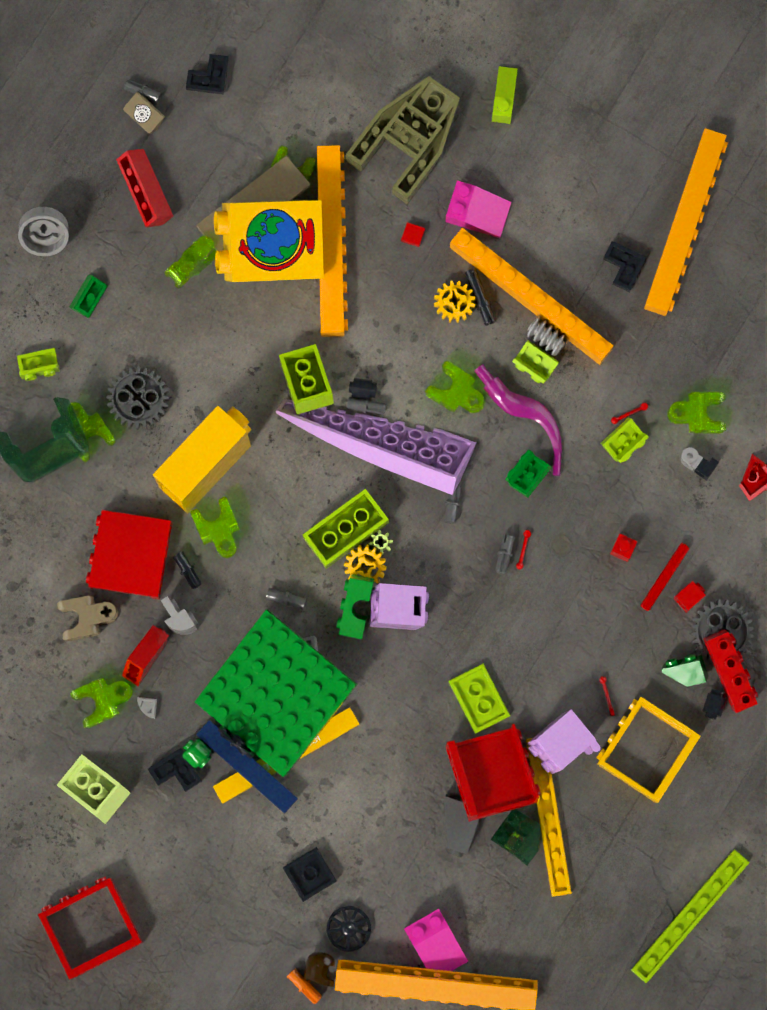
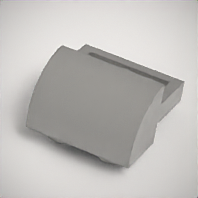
[161,596,198,635]

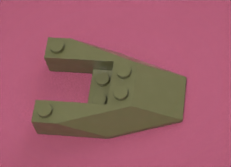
[346,76,460,205]

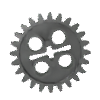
[106,367,170,430]
[689,600,754,661]

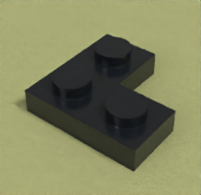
[186,54,229,95]
[603,241,646,293]
[148,748,202,792]

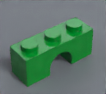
[336,574,374,639]

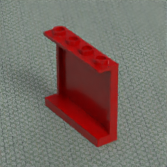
[86,510,173,600]
[446,724,541,822]

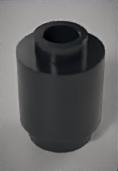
[349,378,377,399]
[702,689,727,720]

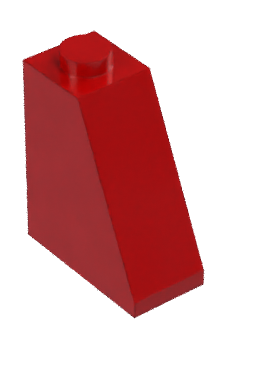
[122,625,169,686]

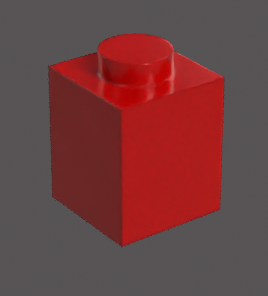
[610,533,637,562]
[673,581,706,613]

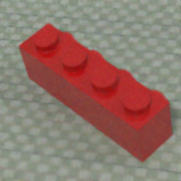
[116,149,174,227]
[703,629,758,713]

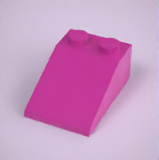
[445,181,511,238]
[404,909,468,971]

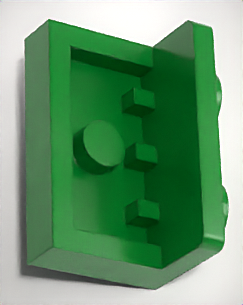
[505,450,551,498]

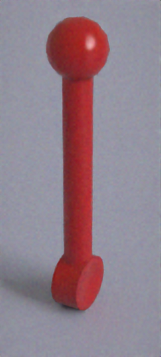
[611,403,648,424]
[516,530,531,570]
[599,676,615,716]

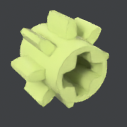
[369,530,393,556]

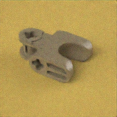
[57,595,118,641]

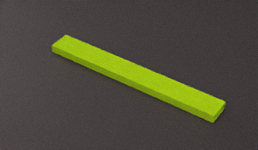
[631,849,750,983]

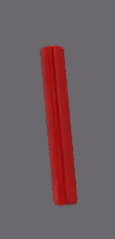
[640,543,689,611]

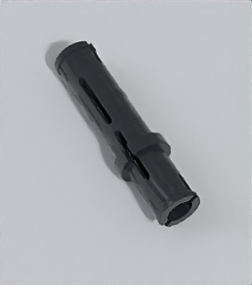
[465,268,496,326]

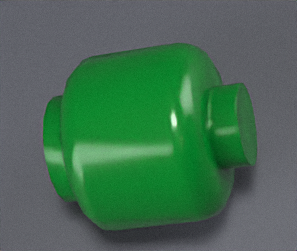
[182,739,212,768]

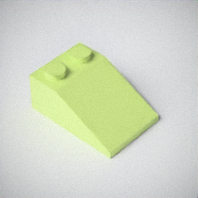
[57,754,130,824]

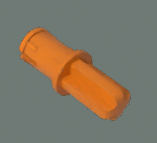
[287,968,322,1004]

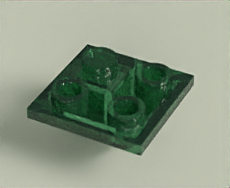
[491,809,540,866]

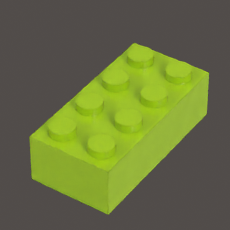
[302,489,389,569]

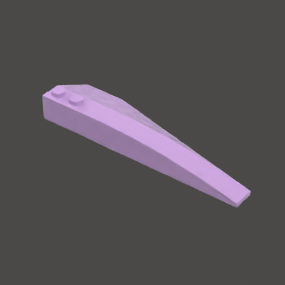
[276,399,476,495]

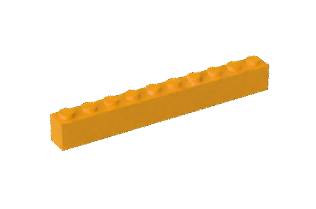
[644,128,728,316]
[317,145,348,337]
[450,228,614,365]
[335,959,538,1010]

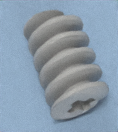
[526,315,569,357]

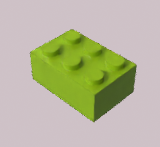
[279,344,334,415]

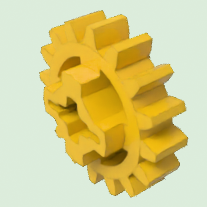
[434,281,475,323]
[344,544,387,584]

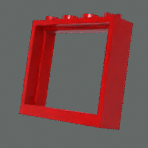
[38,876,143,980]

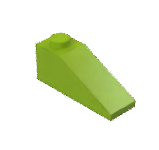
[492,66,518,124]

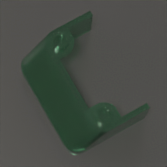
[0,397,89,483]

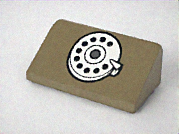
[123,92,165,134]

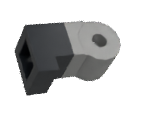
[680,447,719,481]

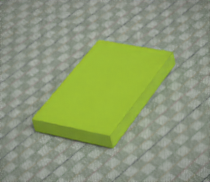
[448,664,510,734]

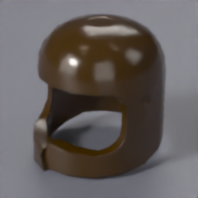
[304,952,335,987]

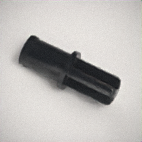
[173,551,202,589]

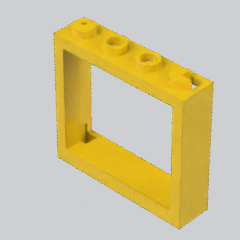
[596,697,701,803]

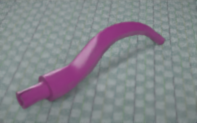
[474,364,562,476]

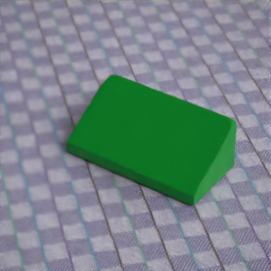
[69,275,108,318]

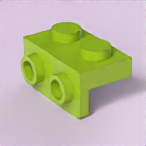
[512,340,560,384]
[17,348,60,381]
[600,417,649,463]

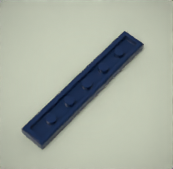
[196,720,298,814]

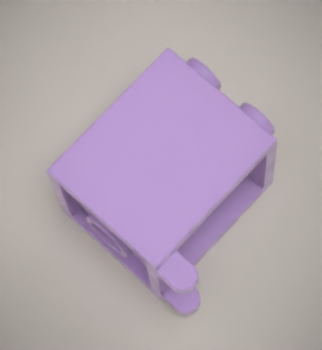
[369,583,429,630]
[527,709,600,774]

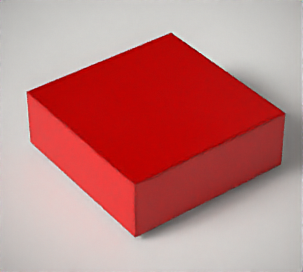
[401,222,425,247]

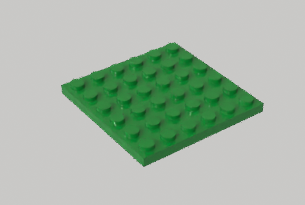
[195,610,358,777]

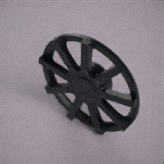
[218,726,255,759]
[326,906,371,951]

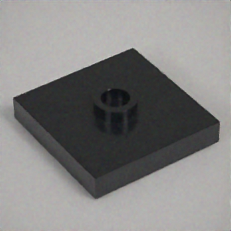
[283,847,337,902]

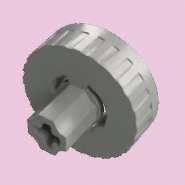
[18,207,69,256]

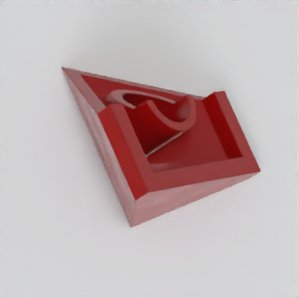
[739,454,767,501]

